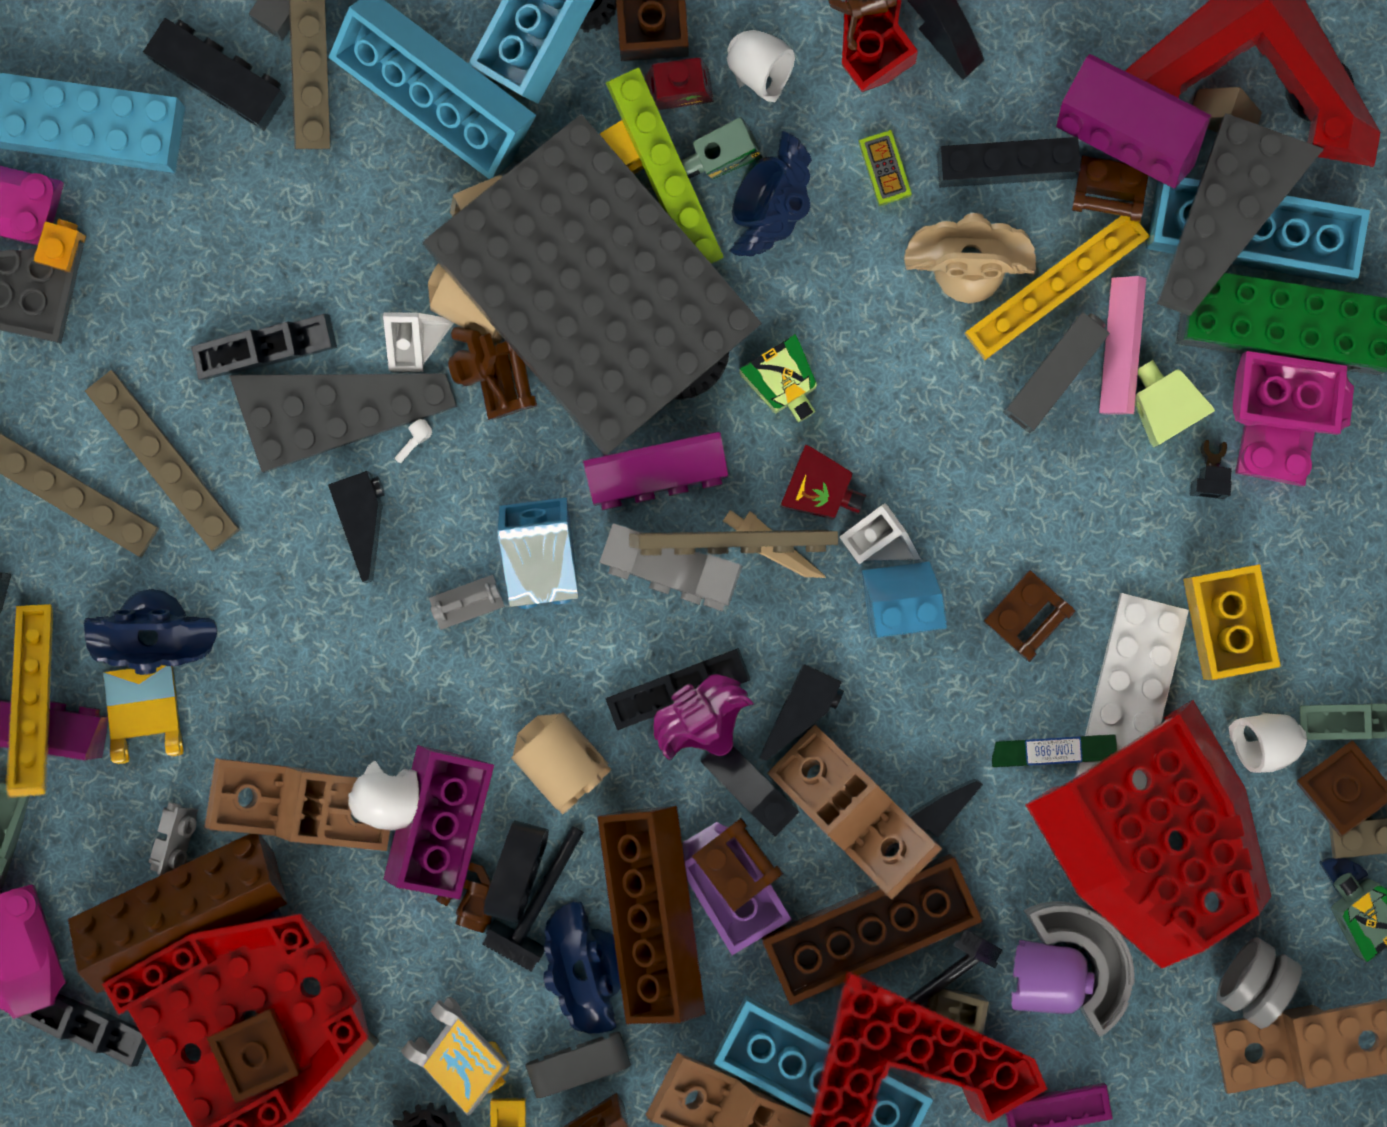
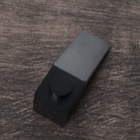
[328,471,385,583]
[759,664,844,761]
[701,746,799,837]

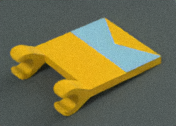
[103,665,184,764]

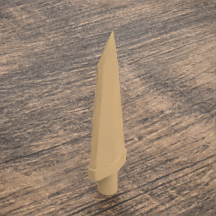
[723,510,826,578]

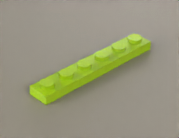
[605,67,724,264]

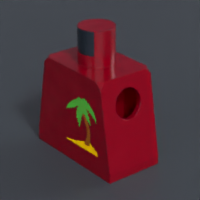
[645,57,714,110]
[780,444,866,520]

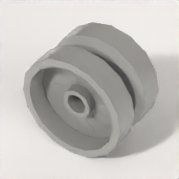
[1216,937,1302,1029]

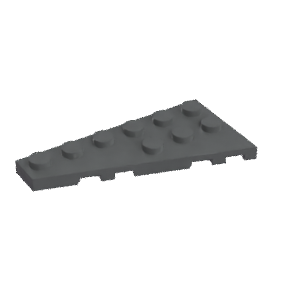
[1157,113,1323,316]
[0,242,84,344]
[229,374,457,473]

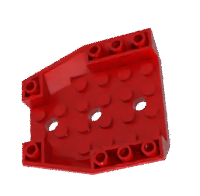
[1025,700,1272,969]
[102,913,369,1127]

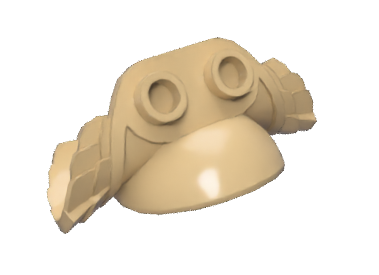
[904,213,1036,303]

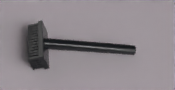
[482,826,584,972]
[907,929,1003,1005]

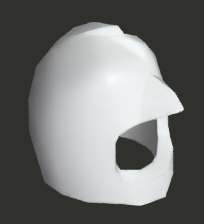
[727,30,795,102]
[1229,712,1307,773]
[348,761,419,830]

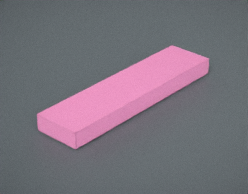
[1099,276,1146,415]

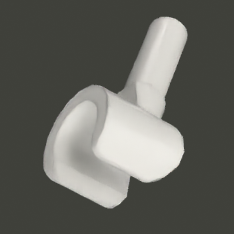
[395,419,432,463]

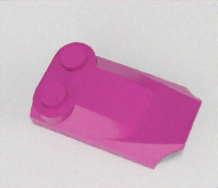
[0,166,64,246]
[1233,351,1354,435]
[1235,424,1315,487]
[0,884,67,1019]

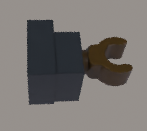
[1190,440,1232,499]

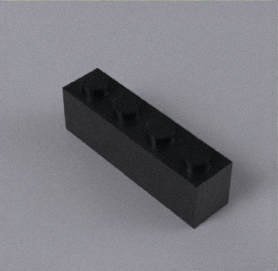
[143,18,286,131]
[937,137,1081,188]

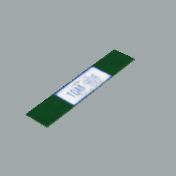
[992,734,1117,768]

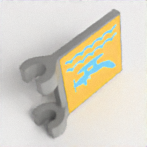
[401,997,508,1116]

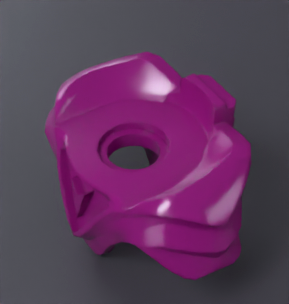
[653,674,754,761]

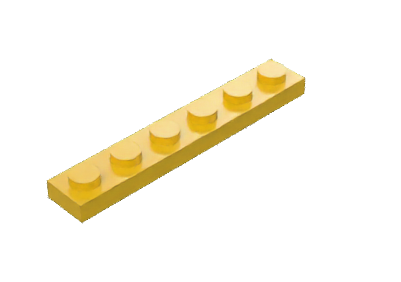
[964,216,1150,361]
[7,604,53,797]

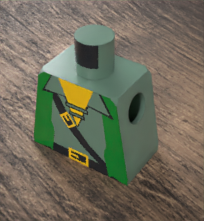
[681,117,763,179]
[1331,873,1387,962]

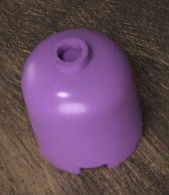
[1012,940,1095,1014]

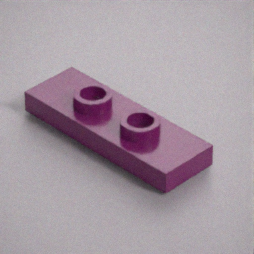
[1005,1083,1113,1127]

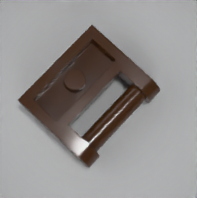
[1072,156,1149,222]
[480,341,537,420]
[983,570,1076,662]
[692,818,784,912]

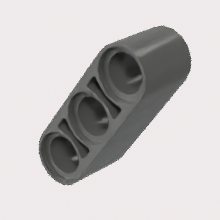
[525,1032,631,1098]

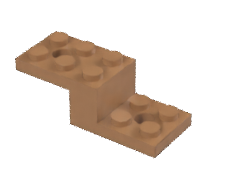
[767,725,941,899]
[204,758,390,851]
[1212,999,1387,1094]
[645,1053,812,1127]

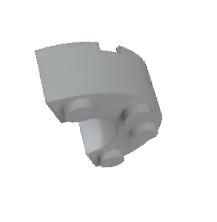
[599,523,743,612]
[1023,901,1135,1037]

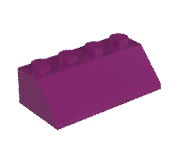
[1056,54,1211,189]
[583,432,728,510]
[0,699,108,760]
[383,745,494,899]

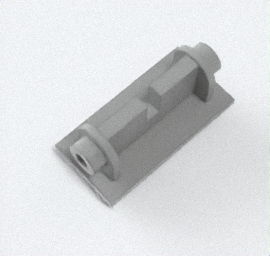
[429,575,505,630]
[148,802,198,875]

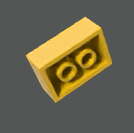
[1183,564,1281,680]

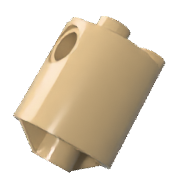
[428,263,504,344]
[511,712,612,814]

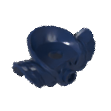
[729,131,812,257]
[84,589,217,675]
[543,902,621,1034]

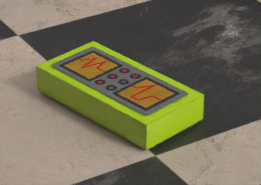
[858,130,912,206]

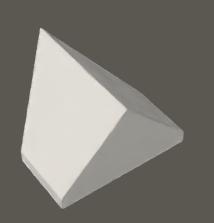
[383,312,454,372]
[839,503,921,564]

